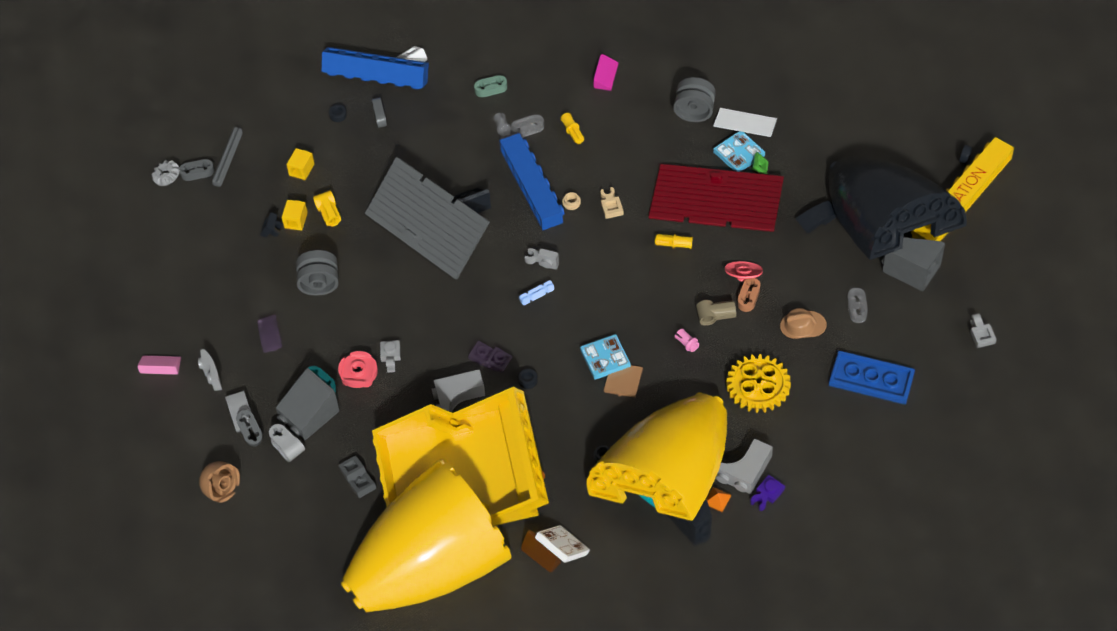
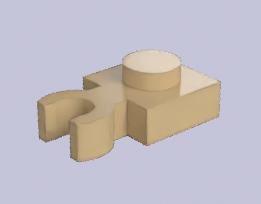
[601,187,623,219]

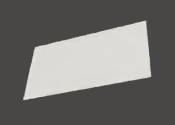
[713,108,777,137]

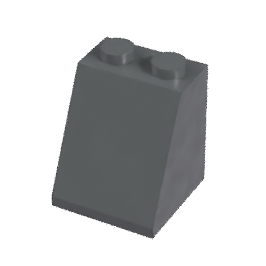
[882,237,945,291]
[276,368,339,441]

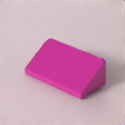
[594,54,619,91]

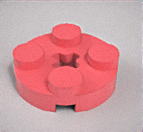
[338,351,378,388]

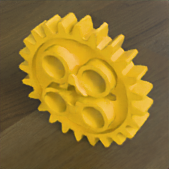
[727,354,791,413]

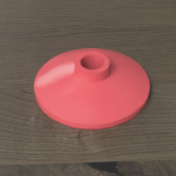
[725,261,763,282]

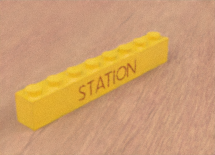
[911,137,1014,241]

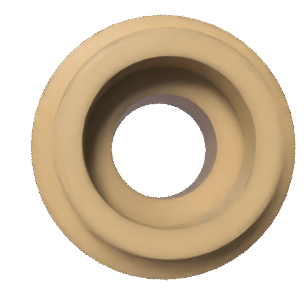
[562,192,581,210]

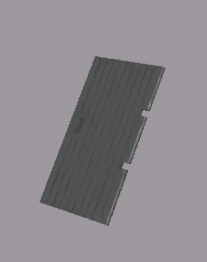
[365,157,490,279]

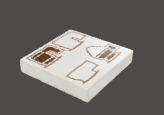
[535,525,590,563]

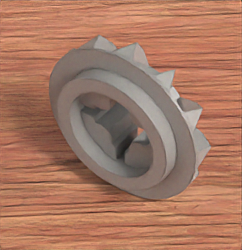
[152,160,180,186]

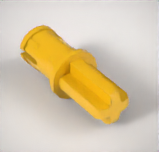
[561,113,584,144]
[655,234,693,249]

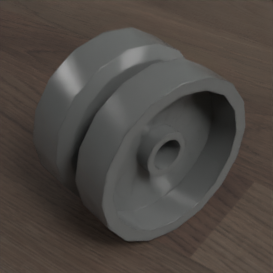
[674,77,716,122]
[296,250,339,296]

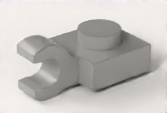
[525,248,559,270]
[970,314,997,348]
[380,340,401,373]

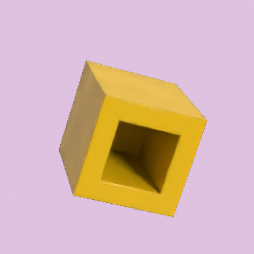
[286,148,315,180]
[282,200,308,230]

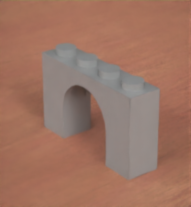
[432,370,485,412]
[716,439,773,494]

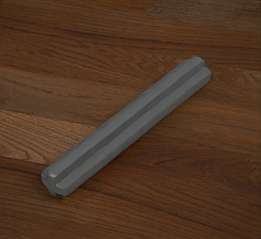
[212,127,243,187]

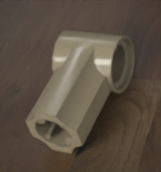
[696,300,736,326]

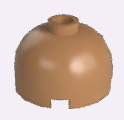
[199,461,240,503]

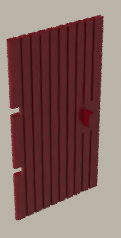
[649,164,784,232]

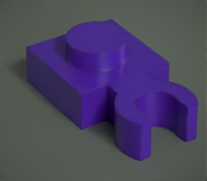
[751,475,785,511]

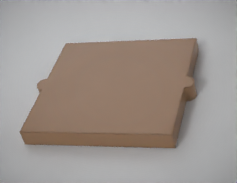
[604,365,643,398]

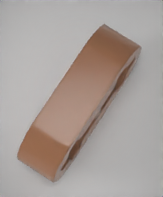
[738,278,760,312]

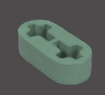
[474,75,507,97]

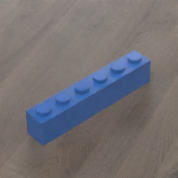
[321,47,429,89]
[499,133,565,230]

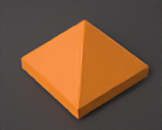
[707,487,731,512]

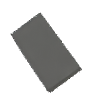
[338,456,377,498]

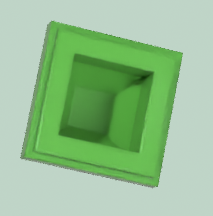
[751,152,768,175]

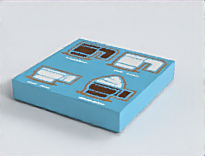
[713,131,765,172]
[580,334,631,380]

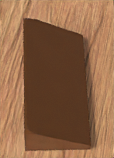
[521,530,561,573]

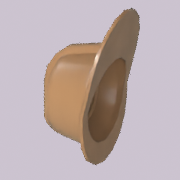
[780,308,827,339]

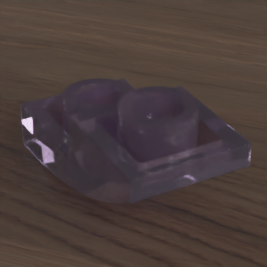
[257,315,282,353]
[468,340,513,373]

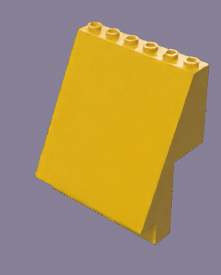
[372,387,549,526]

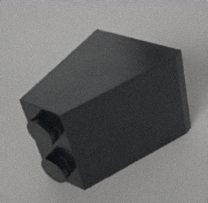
[667,498,712,546]

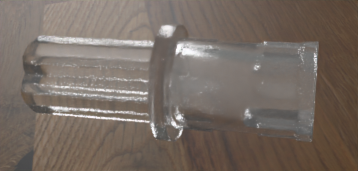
[494,113,512,139]

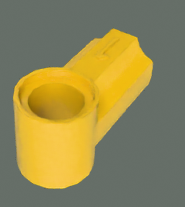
[313,190,341,227]

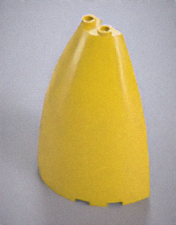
[587,392,727,521]
[341,459,511,612]

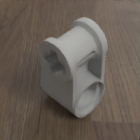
[269,424,305,462]

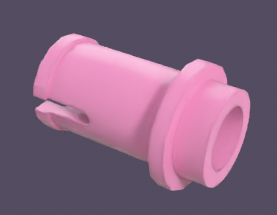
[675,328,699,352]

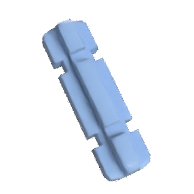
[519,280,554,305]

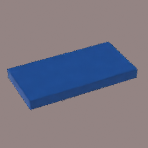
[829,350,915,405]

